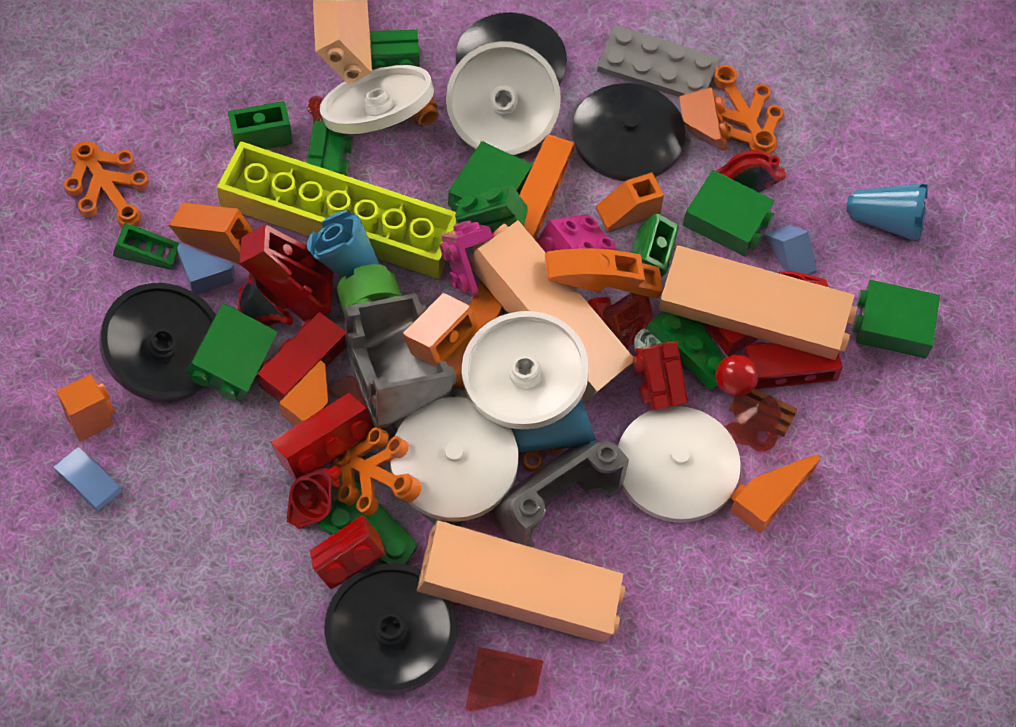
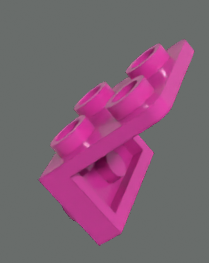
[536,214,618,253]
[440,220,493,297]

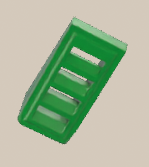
[113,223,181,270]

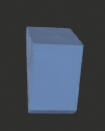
[763,224,817,275]
[177,243,236,295]

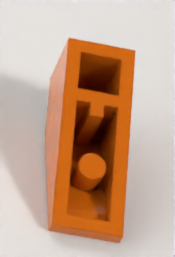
[731,454,821,534]

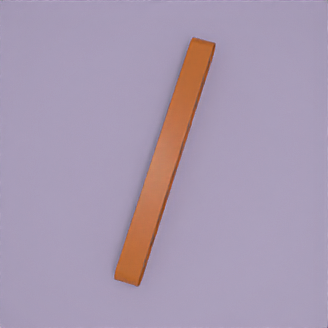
[445,134,575,391]

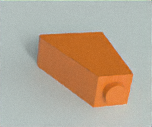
[169,202,254,264]

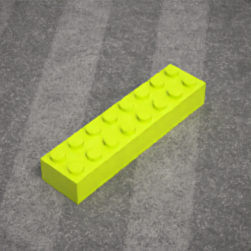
[217,141,458,279]

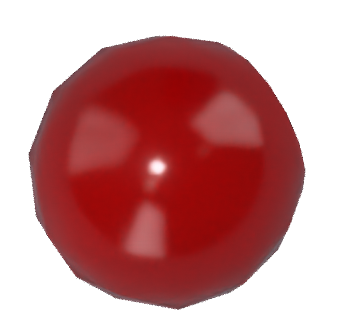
[715,355,758,397]

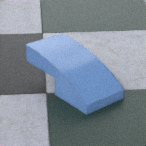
[53,447,122,512]

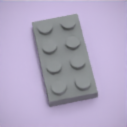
[597,25,720,97]

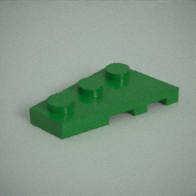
[646,312,724,391]
[319,477,418,565]

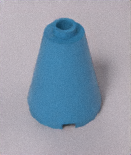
[846,183,928,242]
[307,211,379,280]
[511,397,597,452]

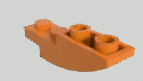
[545,248,663,299]

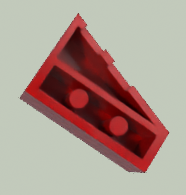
[239,224,333,321]

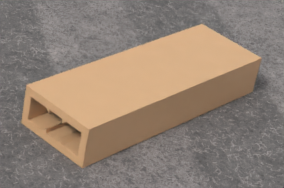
[313,0,372,85]
[468,221,633,403]
[659,245,857,360]
[417,521,625,643]

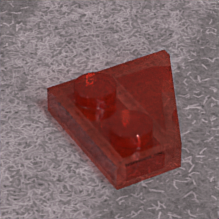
[603,293,653,350]
[465,647,543,712]

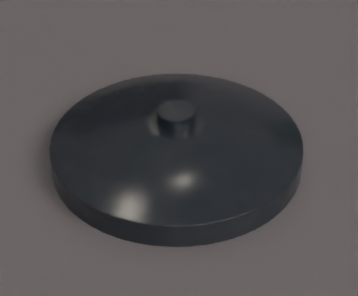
[456,12,567,85]
[572,83,686,181]
[99,283,216,402]
[324,563,457,694]

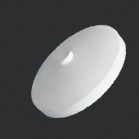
[446,41,561,156]
[320,65,434,134]
[462,311,589,429]
[391,397,518,522]
[618,406,740,523]

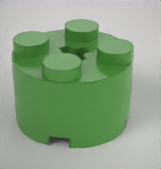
[337,264,402,316]

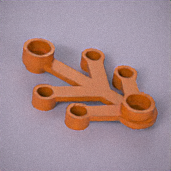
[714,65,784,155]
[64,141,149,228]
[333,427,422,516]

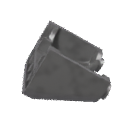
[345,293,456,428]
[491,442,629,548]

